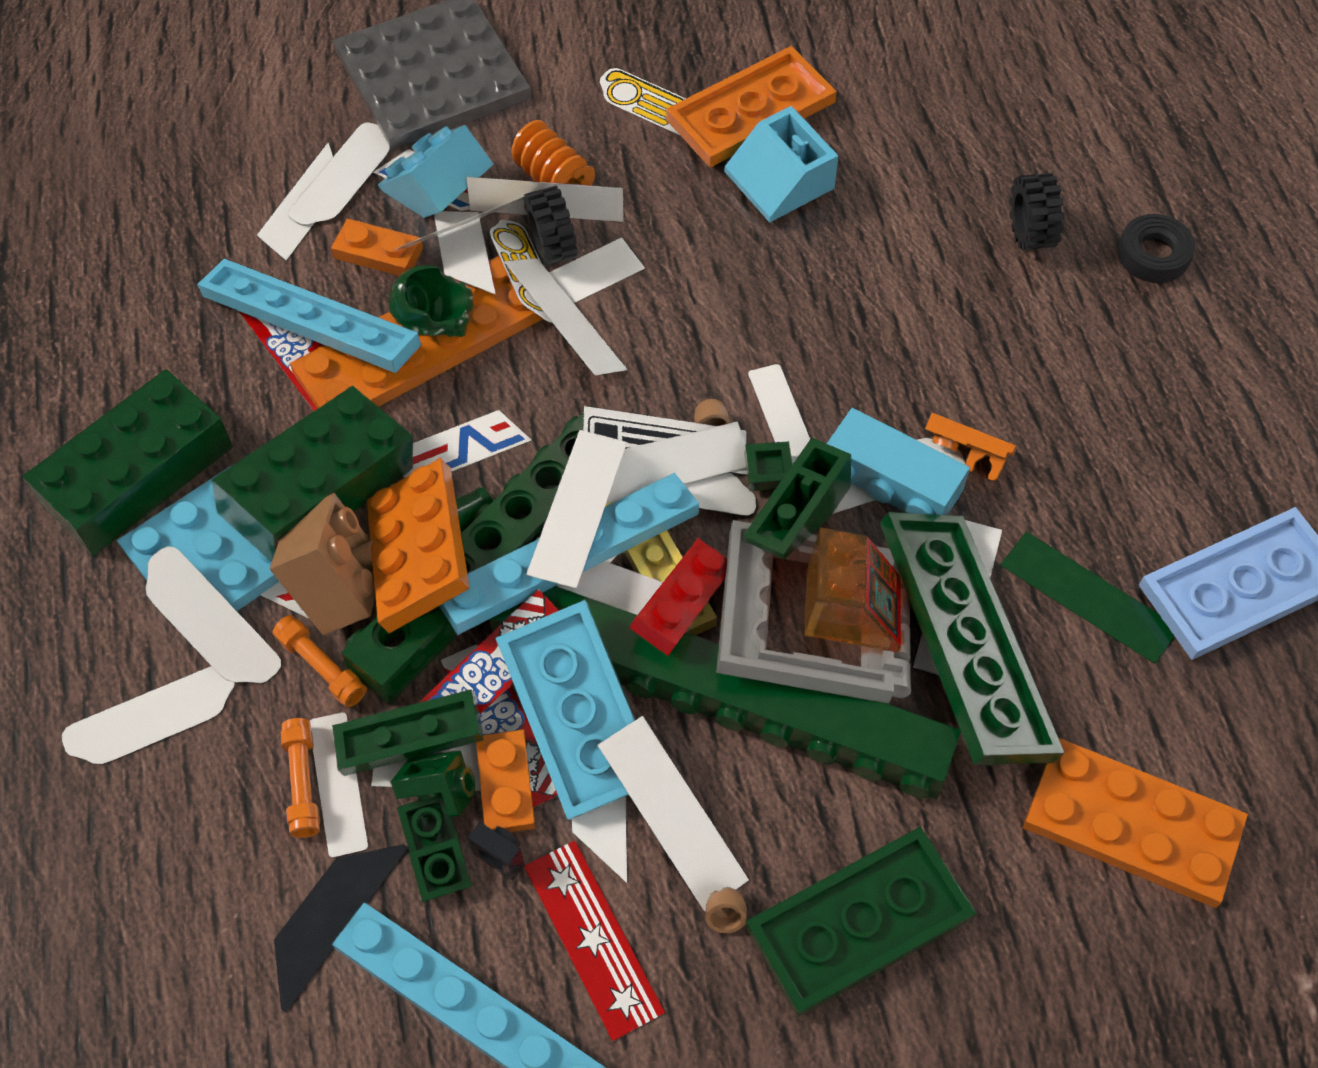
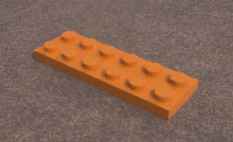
[290,256,543,409]

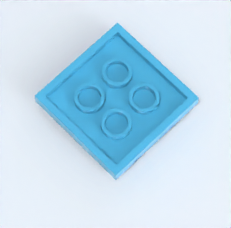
[117,466,279,611]

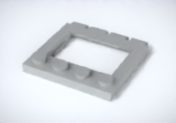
[716,520,911,704]

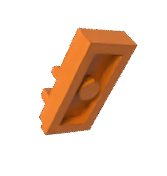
[925,413,1017,481]

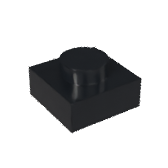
[468,822,525,881]

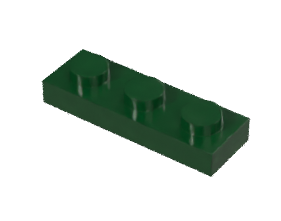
[332,689,484,776]

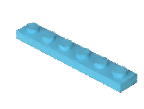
[197,259,421,373]
[439,473,699,635]
[332,902,606,1068]

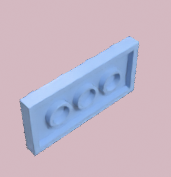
[1139,507,1318,660]

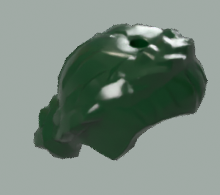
[389,265,474,337]

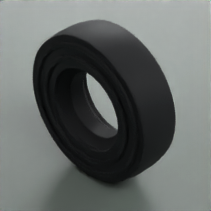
[1118,214,1195,283]

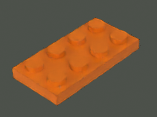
[666,46,837,168]
[367,458,470,633]
[1022,738,1248,909]

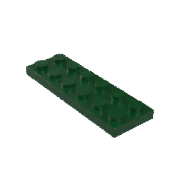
[880,512,1064,765]

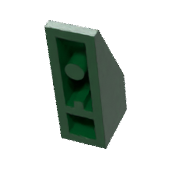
[743,437,851,559]

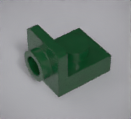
[390,750,475,817]

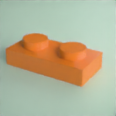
[331,218,423,276]
[476,730,536,832]

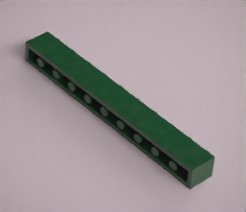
[489,586,961,800]

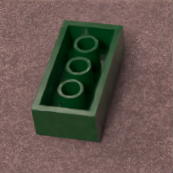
[22,369,233,557]
[212,385,413,562]

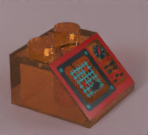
[804,527,901,653]

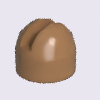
[694,399,730,426]
[706,887,747,933]

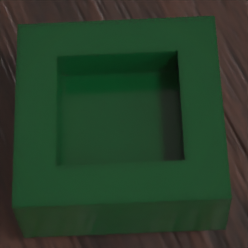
[744,441,792,491]

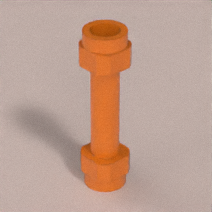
[272,615,367,708]
[281,718,320,838]

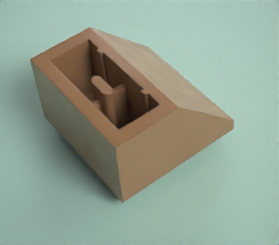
[270,493,375,635]

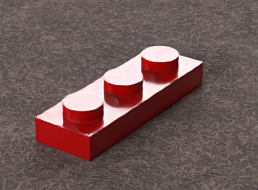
[629,538,727,656]

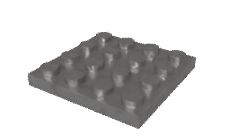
[333,0,531,150]

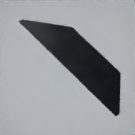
[274,844,408,1012]

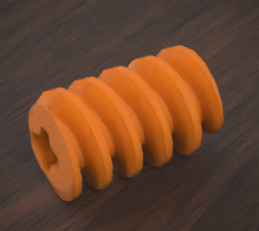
[511,120,595,186]

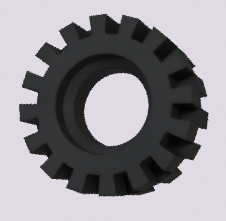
[1009,172,1064,250]
[523,185,578,266]

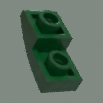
[397,794,472,903]

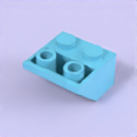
[725,106,838,223]
[378,125,494,218]

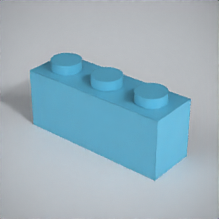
[827,408,970,515]

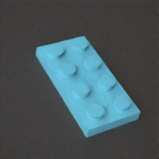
[496,600,635,820]

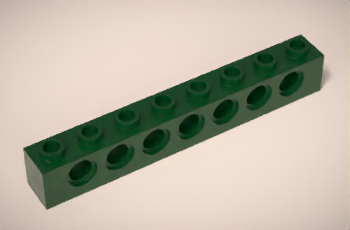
[341,406,592,705]

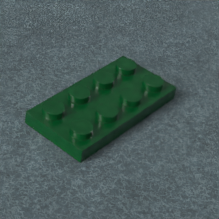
[746,826,977,1018]

